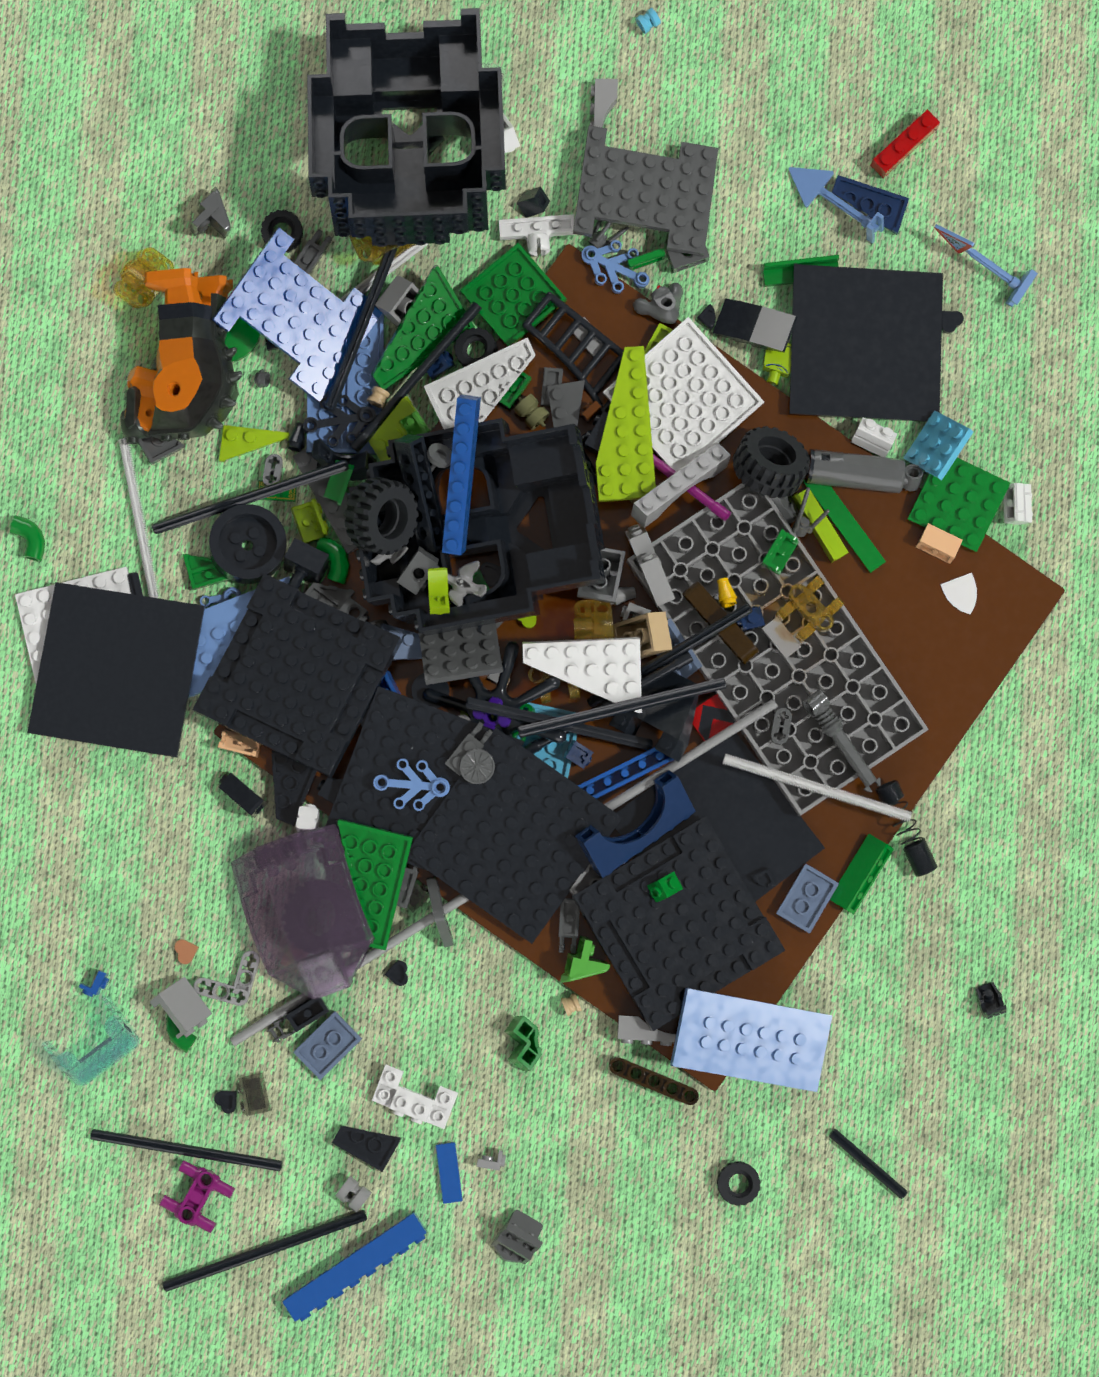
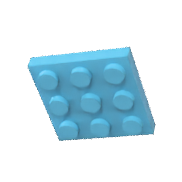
[903,411,974,480]

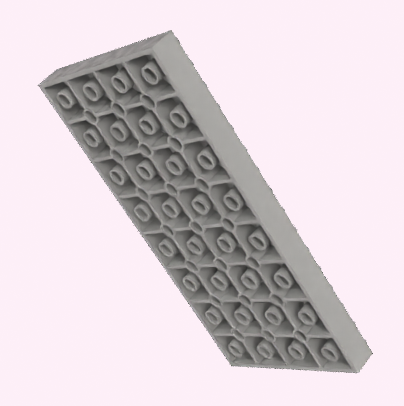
[626,483,929,816]

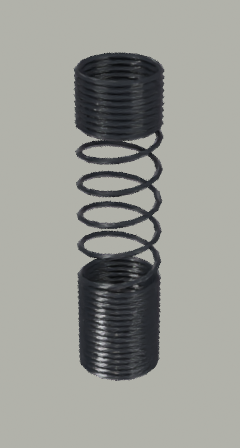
[875,780,938,877]

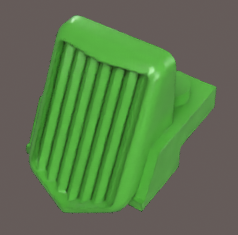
[560,936,610,983]

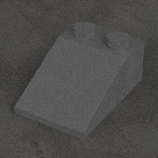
[577,548,626,604]

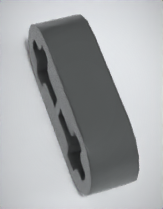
[263,454,283,486]
[770,708,792,745]

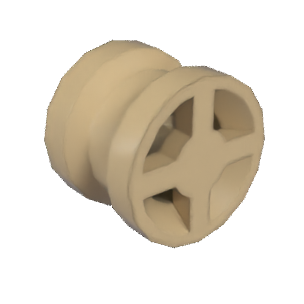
[367,386,390,409]
[561,993,582,1016]

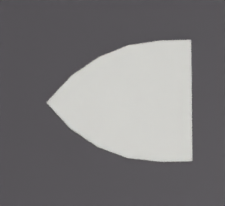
[940,573,977,614]

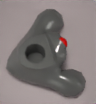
[633,283,683,324]

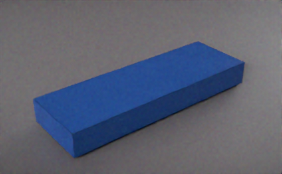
[436,1142,463,1204]

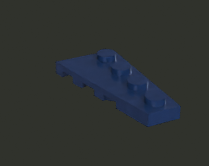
[832,175,909,235]

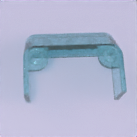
[42,996,140,1086]

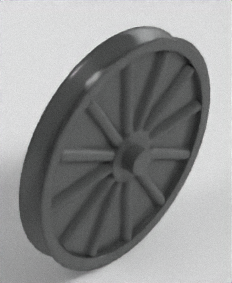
[459,749,495,784]

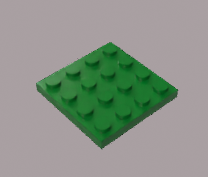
[460,243,567,347]
[907,457,1011,552]

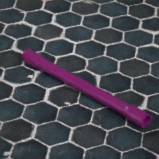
[653,454,731,521]

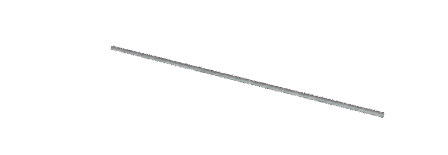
[230,699,778,1046]

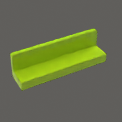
[792,490,849,563]

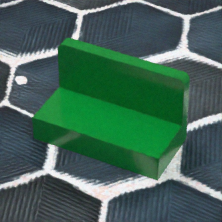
[323,460,354,506]

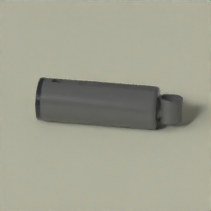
[805,449,923,493]

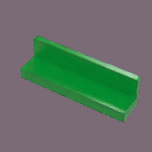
[762,255,839,287]
[830,834,894,915]

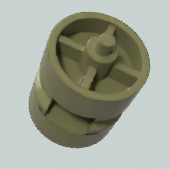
[514,394,550,430]

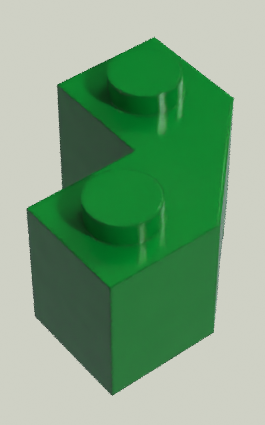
[504,1016,542,1071]

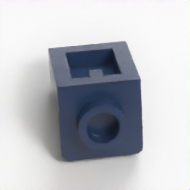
[427,350,455,380]
[736,606,765,631]
[563,740,594,769]

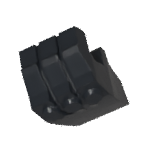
[974,982,1007,1019]

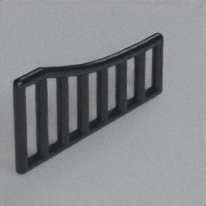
[522,292,624,415]

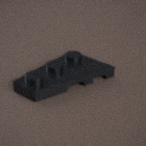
[332,1126,402,1172]

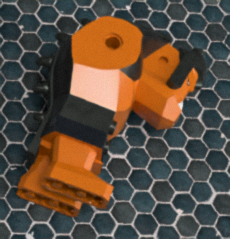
[120,268,242,444]

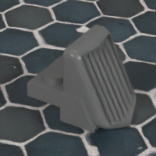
[190,187,231,238]
[491,1210,543,1265]

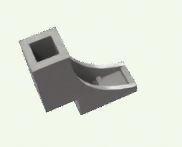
[625,524,675,606]

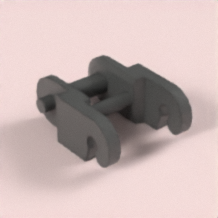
[267,1016,295,1043]

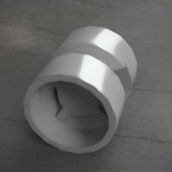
[335,1176,372,1213]

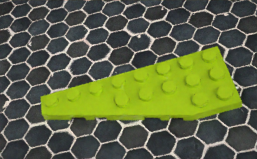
[595,346,656,502]

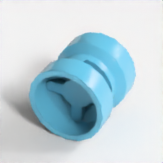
[635,8,661,34]

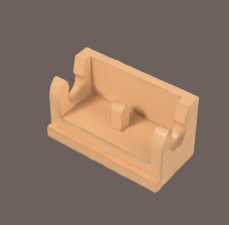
[916,523,963,564]
[218,730,261,758]

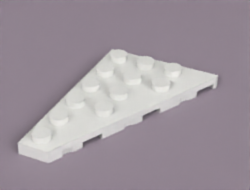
[424,338,536,429]
[522,637,642,713]

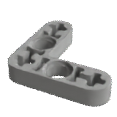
[194,951,260,1006]

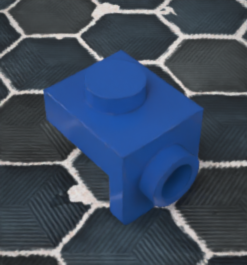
[79,970,109,997]

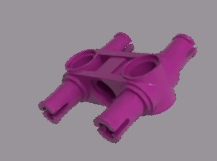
[159,1160,235,1233]

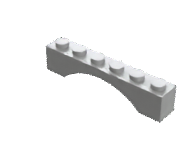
[590,78,618,128]
[631,442,731,528]
[617,1015,676,1046]

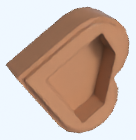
[174,939,199,964]

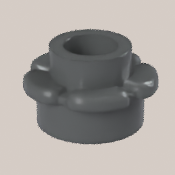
[254,369,270,388]

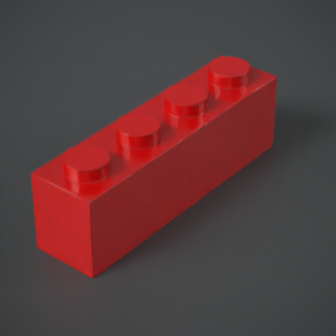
[870,109,940,179]

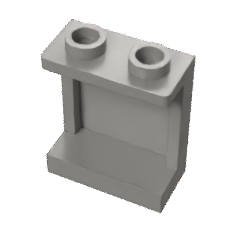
[150,976,212,1039]

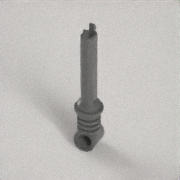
[803,690,880,792]

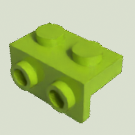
[291,498,329,544]

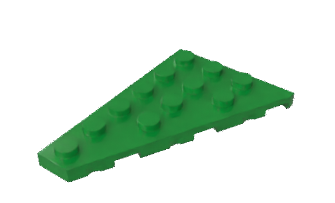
[371,265,475,390]
[338,819,413,951]

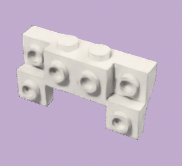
[372,1064,458,1129]

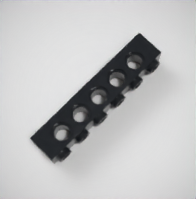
[394,434,444,552]

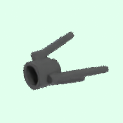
[588,220,629,249]
[792,487,830,537]

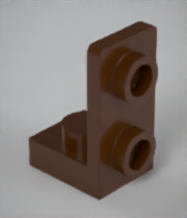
[580,390,601,422]

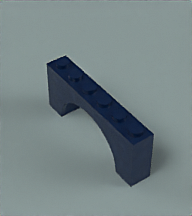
[575,770,696,878]

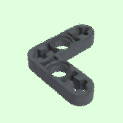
[426,876,454,948]

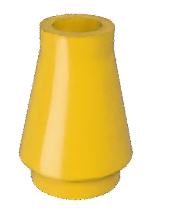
[717,578,737,608]

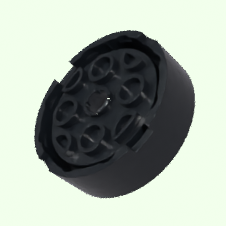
[209,504,287,584]

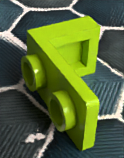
[428,568,450,615]

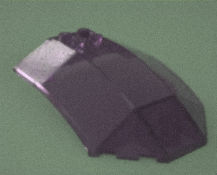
[231,824,375,1000]

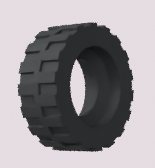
[261,209,303,253]
[454,327,498,367]
[717,1161,761,1206]

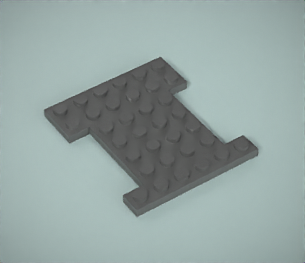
[573,125,718,256]

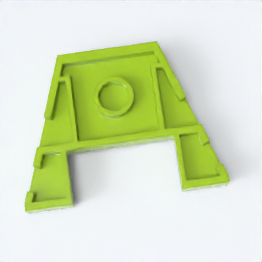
[368,396,416,461]

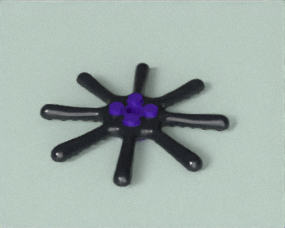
[422,641,566,744]

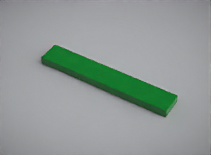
[803,479,886,573]

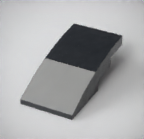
[713,298,798,353]

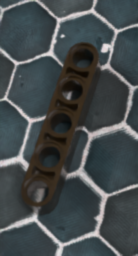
[682,581,759,664]
[609,1057,699,1105]

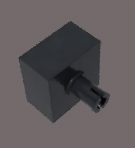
[284,538,329,589]

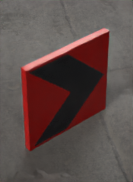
[693,694,735,741]

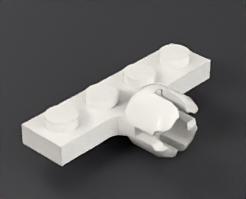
[499,214,575,256]

